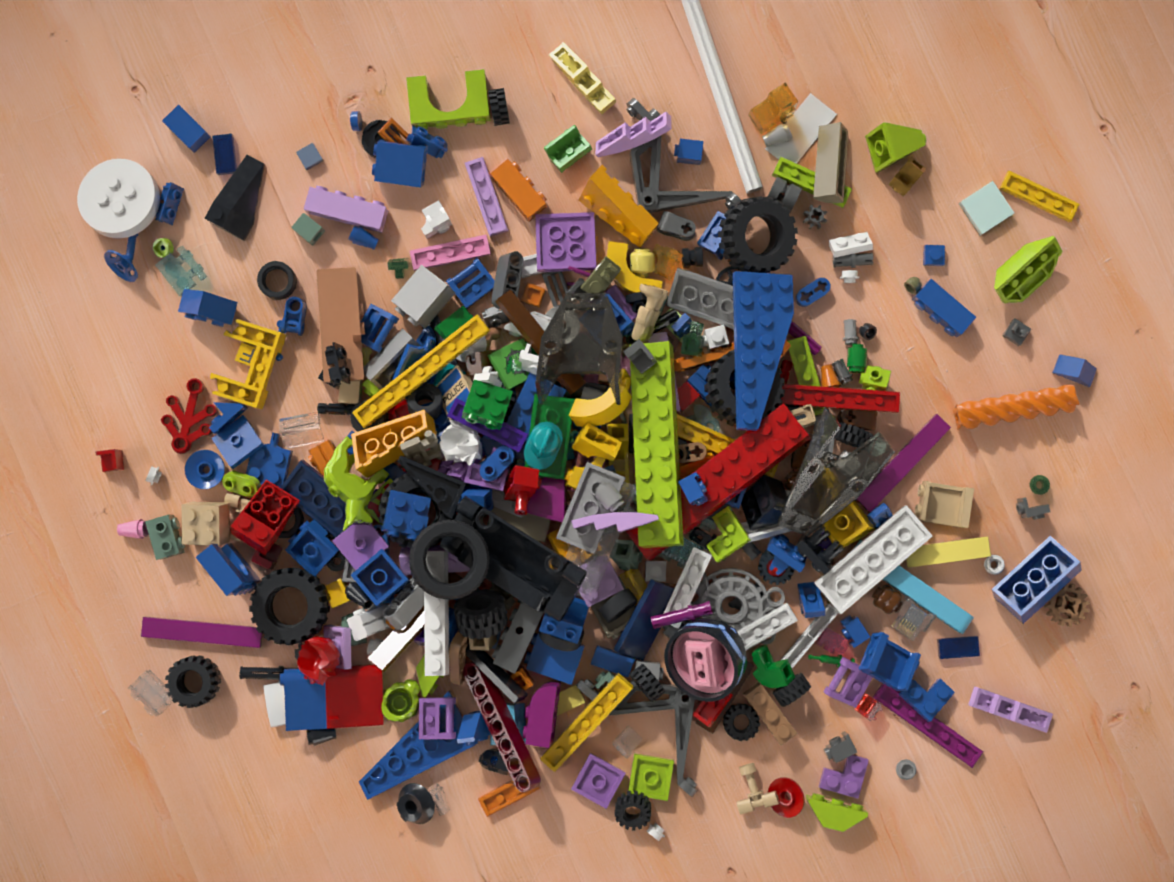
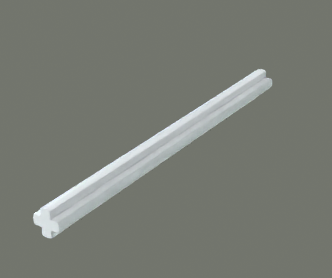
[681,0,763,194]

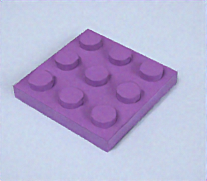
[535,212,596,272]

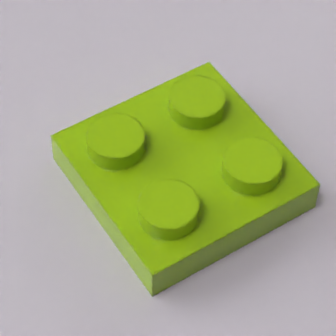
[628,753,674,801]

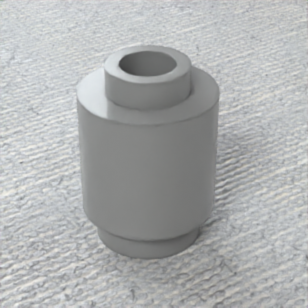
[594,482,625,513]

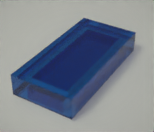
[212,133,237,175]
[937,636,980,659]

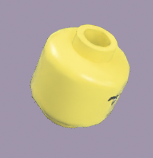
[630,248,655,277]

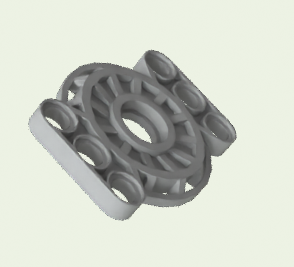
[682,568,785,645]

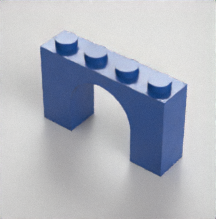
[196,543,261,596]

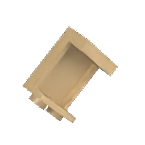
[915,481,974,528]

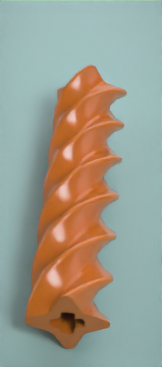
[953,384,1080,430]

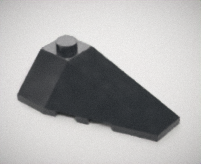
[204,155,265,241]

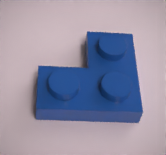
[899,678,955,722]

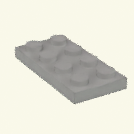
[666,267,734,329]
[556,462,625,554]

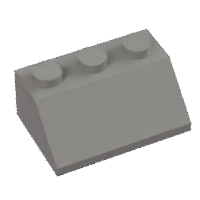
[363,328,420,390]

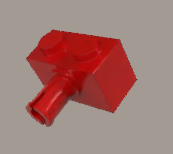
[504,465,541,516]

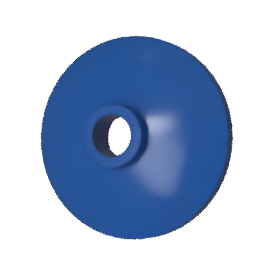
[185,450,225,489]

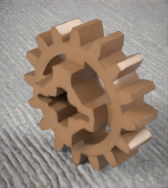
[1044,584,1090,627]

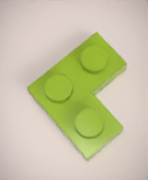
[706,506,751,563]

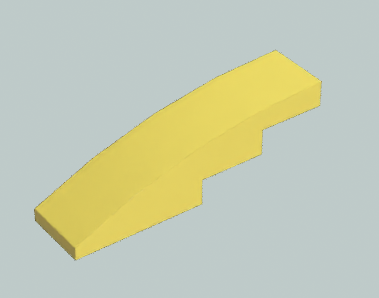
[549,42,616,114]
[907,536,991,567]

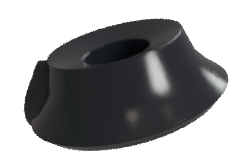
[396,783,435,824]

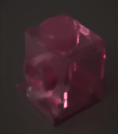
[815,627,848,655]

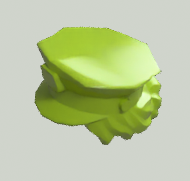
[382,679,420,722]

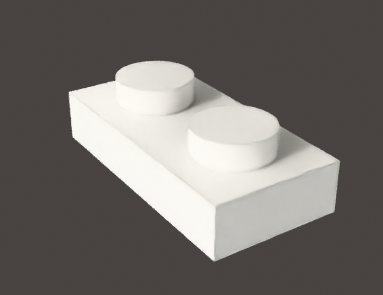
[829,232,873,258]

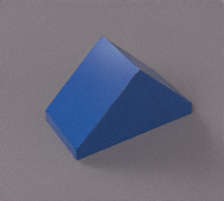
[1052,354,1097,387]

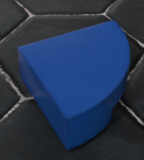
[416,325,436,349]

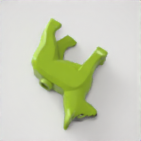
[324,436,389,531]

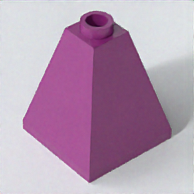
[527,474,567,522]

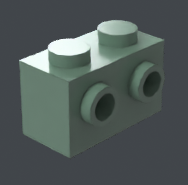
[145,515,185,560]

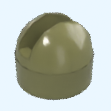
[904,277,922,294]

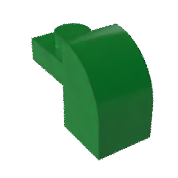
[752,644,795,688]

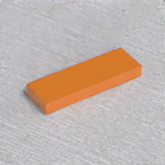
[478,779,541,817]

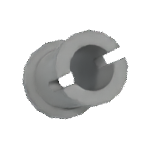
[843,319,859,345]

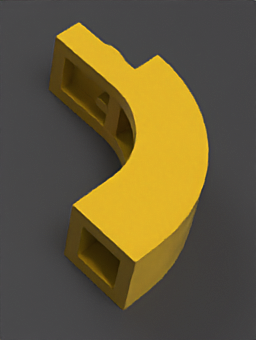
[607,241,663,294]
[569,368,632,427]
[608,424,630,496]

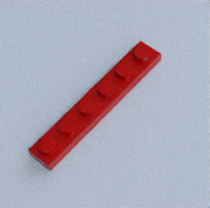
[781,384,900,413]

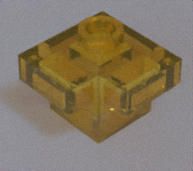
[653,243,683,281]

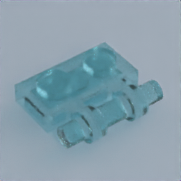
[155,245,207,296]

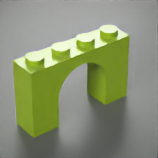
[406,69,490,130]

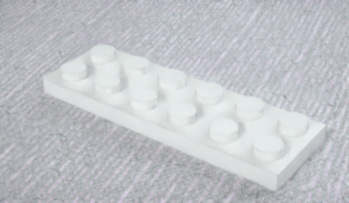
[814,505,932,614]

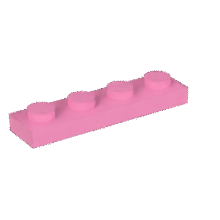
[410,235,491,271]

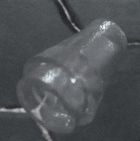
[427,783,450,816]

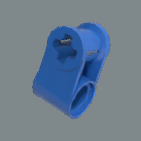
[281,297,307,336]

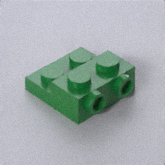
[462,379,513,430]

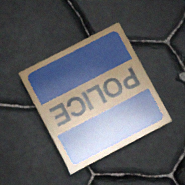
[436,365,473,420]

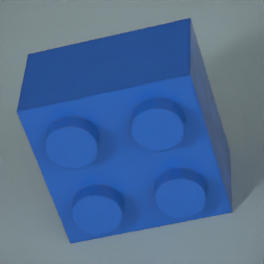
[351,549,410,607]

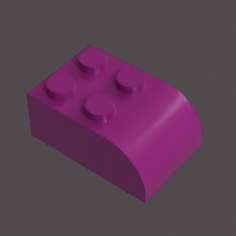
[523,681,561,748]

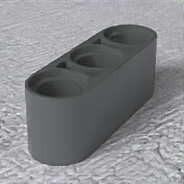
[492,251,524,309]

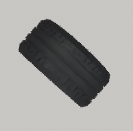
[409,520,490,600]

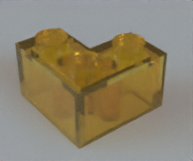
[748,82,799,134]

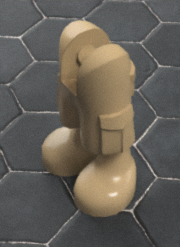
[632,284,669,341]

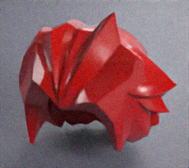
[297,636,340,685]

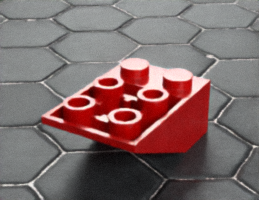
[230,479,300,555]

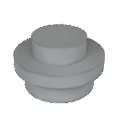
[896,759,916,780]

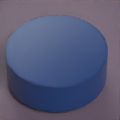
[350,111,362,131]

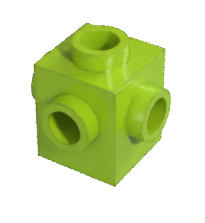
[859,366,891,391]

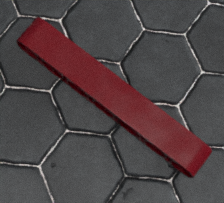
[463,662,541,792]

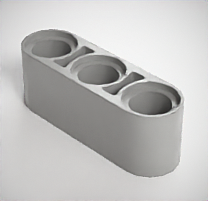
[383,577,424,630]

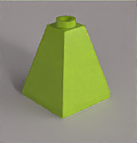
[865,122,927,173]

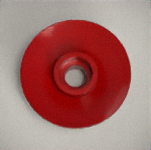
[768,777,805,818]

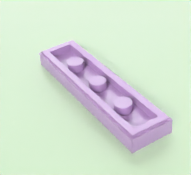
[465,157,508,237]

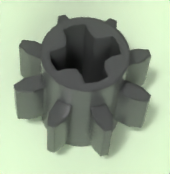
[803,205,827,229]

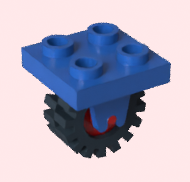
[758,534,807,585]

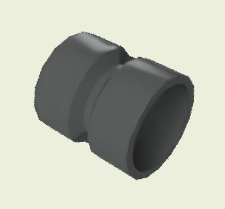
[767,177,802,211]

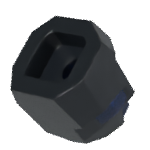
[479,749,509,775]

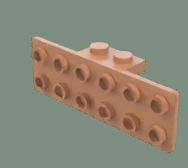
[316,267,365,383]

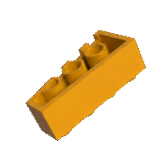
[578,164,659,248]
[351,410,437,478]

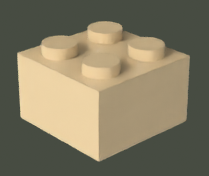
[181,501,230,546]

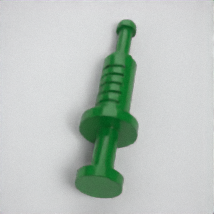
[808,654,855,668]

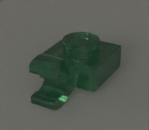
[680,321,705,357]

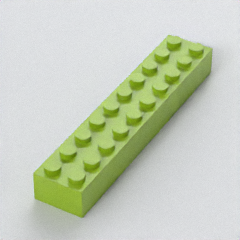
[629,341,684,548]

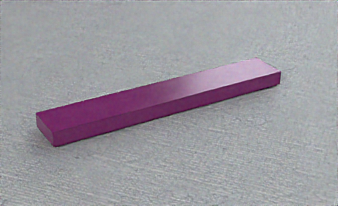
[855,414,951,512]
[141,617,263,648]
[873,683,983,768]

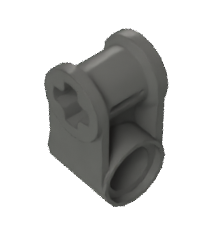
[657,211,696,241]

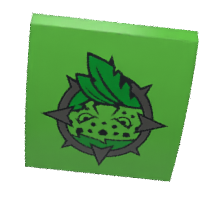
[488,339,540,390]

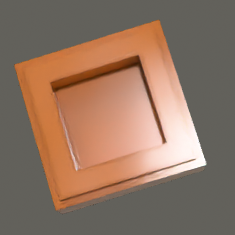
[521,283,546,308]

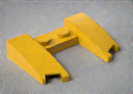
[210,319,287,410]

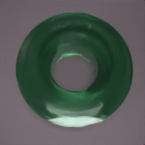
[1029,475,1050,495]

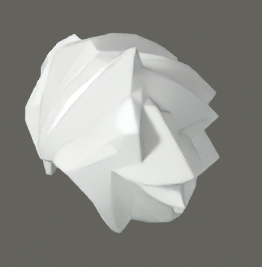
[439,420,482,466]

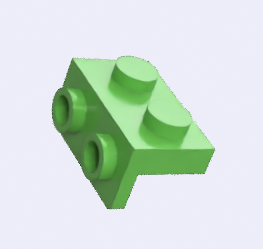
[544,125,593,173]

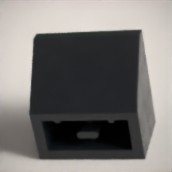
[741,475,793,530]

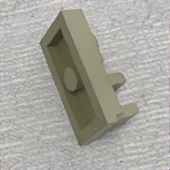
[581,256,621,300]

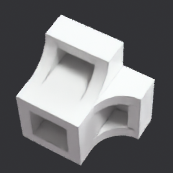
[421,200,452,239]

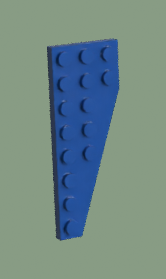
[733,271,794,431]

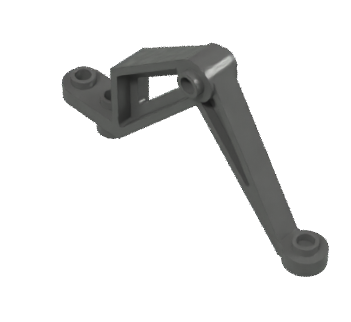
[626,98,741,213]
[576,679,698,797]

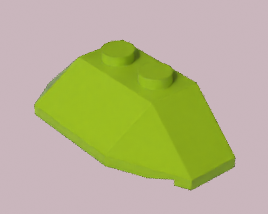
[994,236,1063,303]

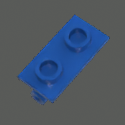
[406,125,448,158]
[155,182,184,226]

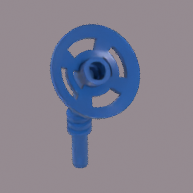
[104,234,138,282]

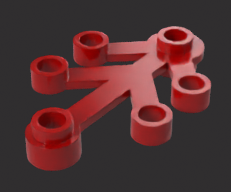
[161,378,218,454]

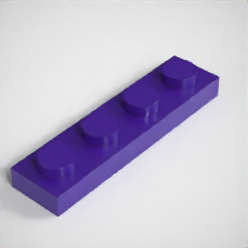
[447,398,529,453]

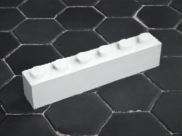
[424,551,449,676]

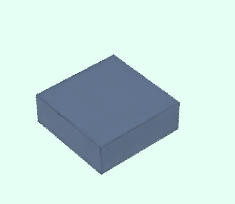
[296,143,324,170]

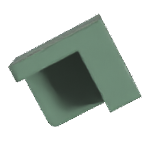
[291,213,325,246]

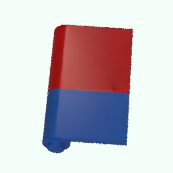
[280,665,384,731]

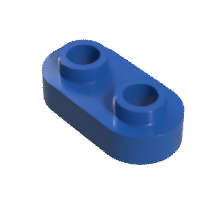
[480,446,515,482]

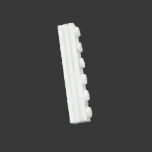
[781,603,839,668]

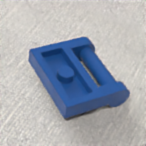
[446,258,495,309]
[360,304,399,353]

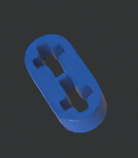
[795,278,831,307]

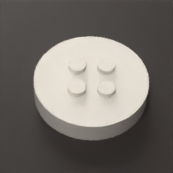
[77,159,160,238]

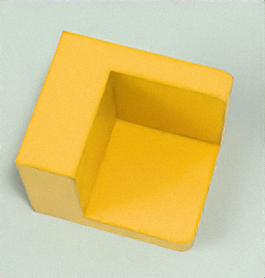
[326,578,351,608]

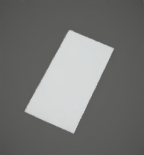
[765,93,837,164]

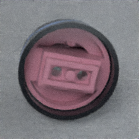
[664,618,747,702]

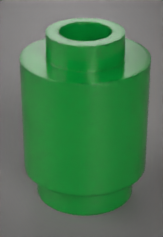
[847,344,868,373]

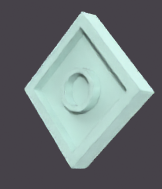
[958,181,1014,236]

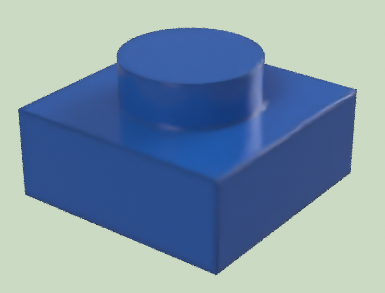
[923,245,945,266]
[671,313,694,339]

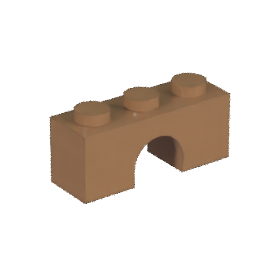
[743,682,797,745]

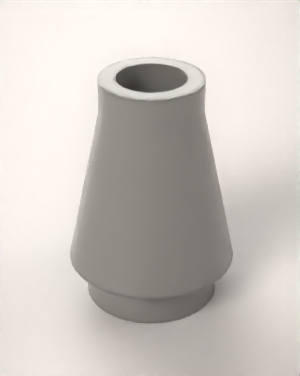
[762,123,793,147]

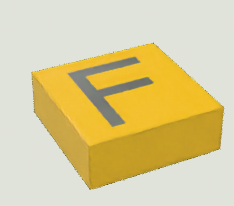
[235,342,256,366]

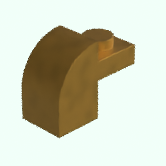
[888,156,927,196]

